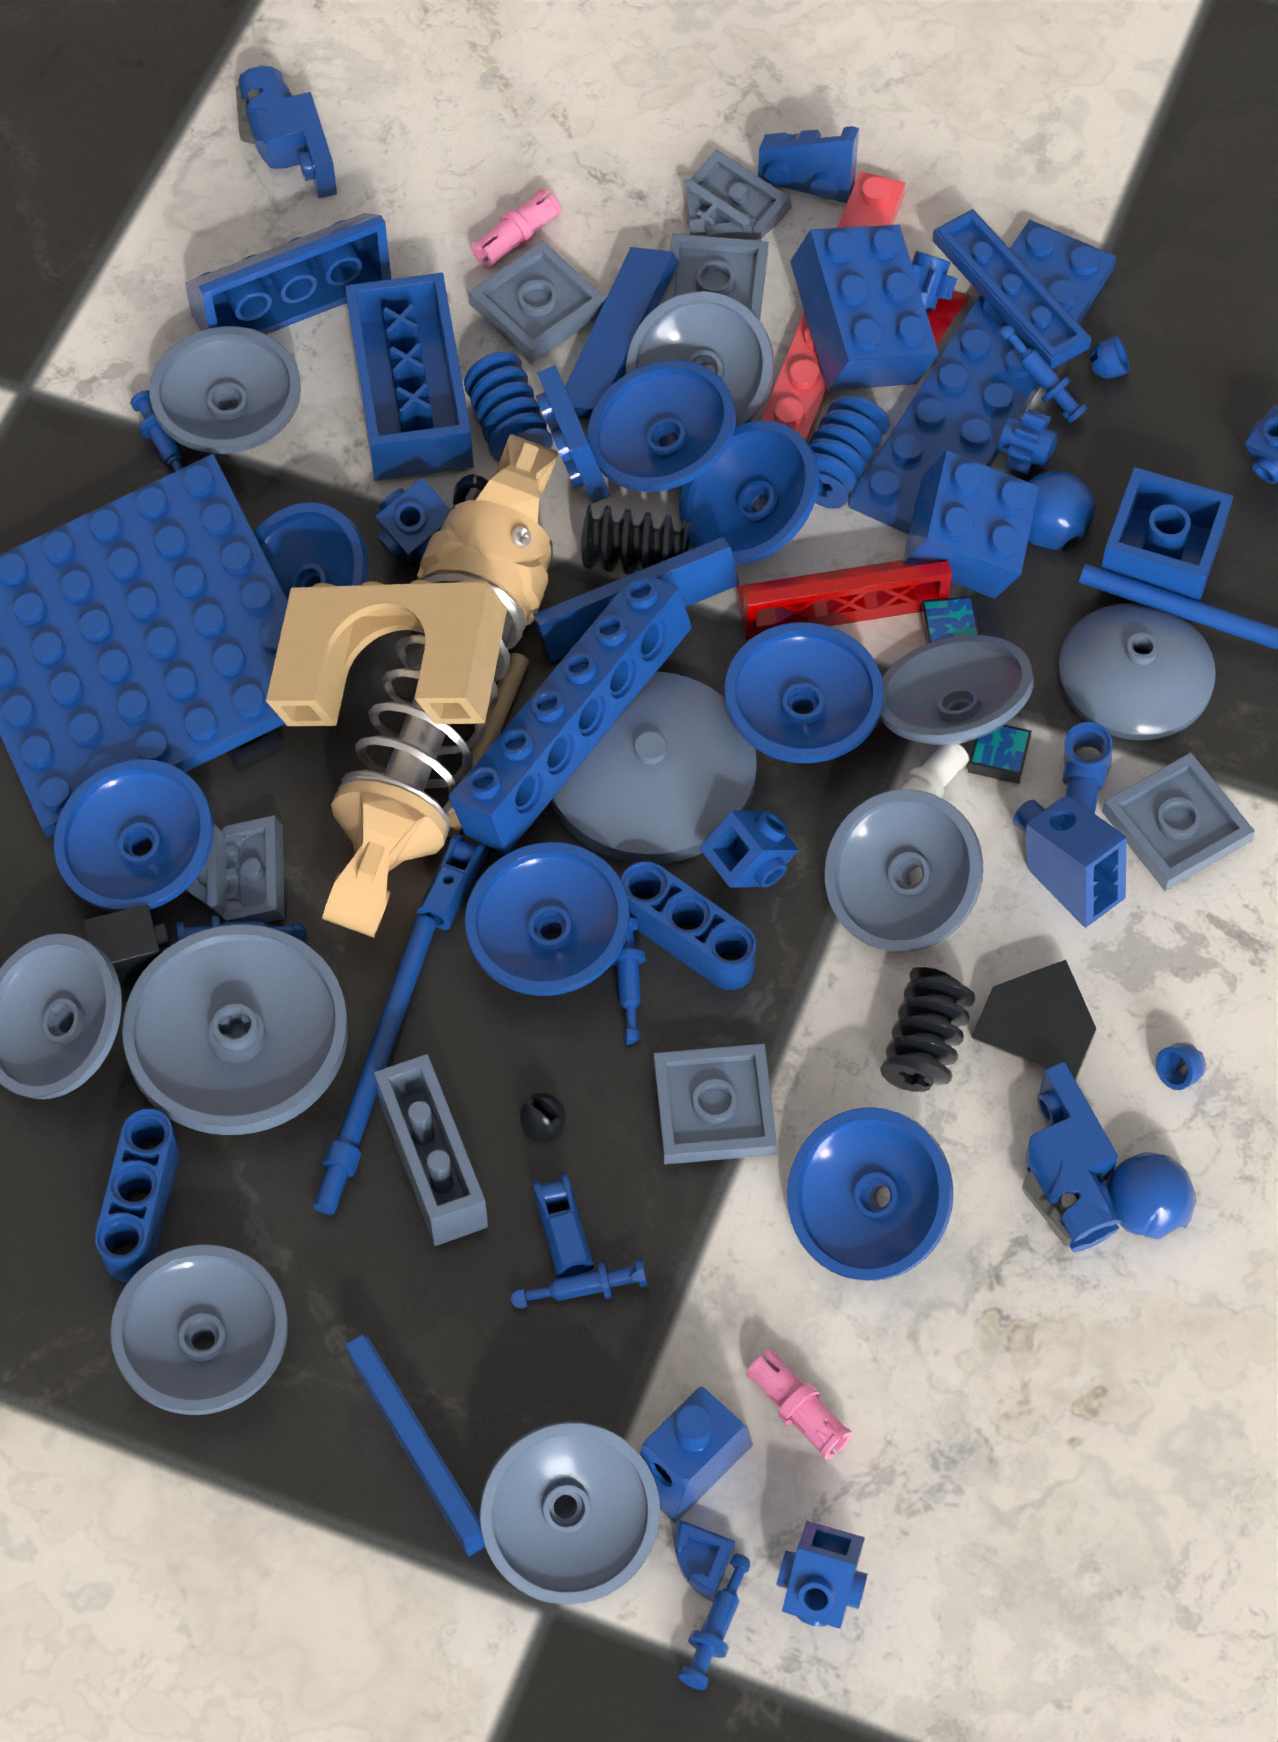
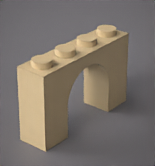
[266,578,507,726]

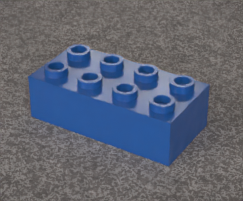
[345,272,474,481]

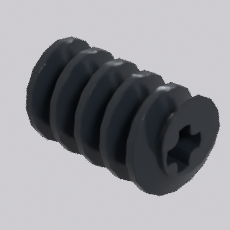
[581,503,692,575]
[880,967,976,1092]

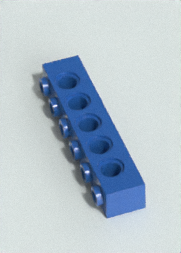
[448,570,692,855]

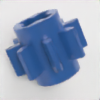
[911,251,958,309]
[997,409,1059,475]

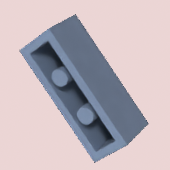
[374,1054,488,1247]

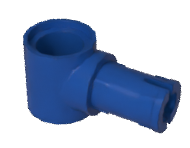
[1062,722,1113,814]

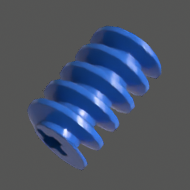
[464,352,553,462]
[808,395,890,509]

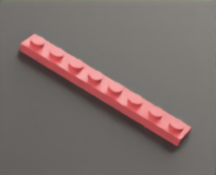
[761,171,906,443]

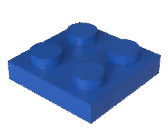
[536,365,611,504]

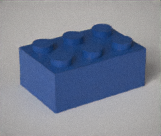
[790,224,939,391]

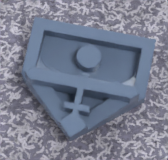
[684,149,792,240]
[186,815,285,923]

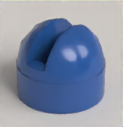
[1089,335,1130,379]
[1156,1042,1206,1090]

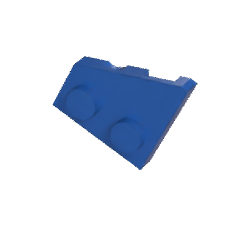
[758,126,859,204]

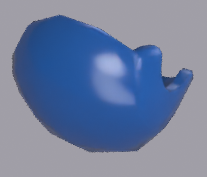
[1028,470,1096,550]
[1108,1152,1197,1239]

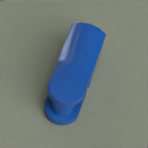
[417,833,489,931]
[531,1172,594,1278]

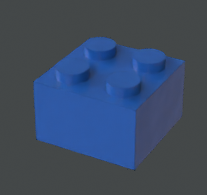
[902,450,1039,599]
[1101,467,1234,602]

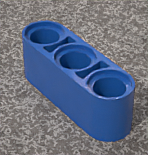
[621,861,756,990]
[95,1109,180,1282]

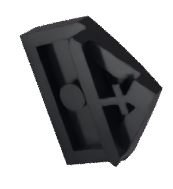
[972,960,1097,1081]

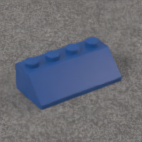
[185,213,391,335]

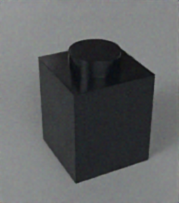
[83,904,170,988]

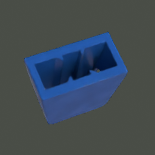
[1013,797,1127,928]
[640,1386,753,1524]

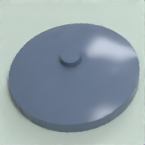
[550,672,756,864]
[122,924,348,1135]

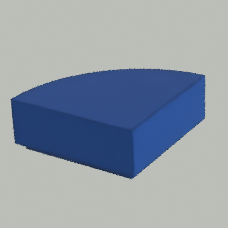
[675,1519,735,1601]

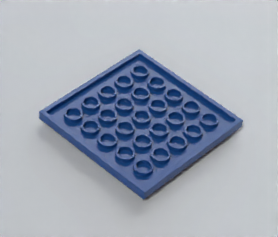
[0,454,288,838]

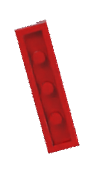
[736,560,952,640]

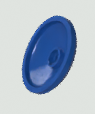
[587,360,736,492]
[679,421,819,565]
[253,502,369,601]
[724,623,884,763]
[54,759,214,913]
[465,842,630,996]
[787,1107,953,1281]

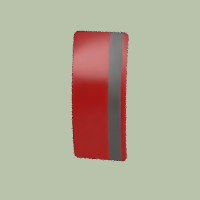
[928,290,978,363]

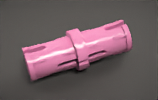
[471,188,561,269]
[746,1349,853,1460]

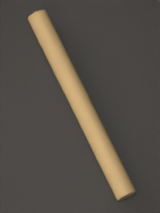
[447,653,529,837]

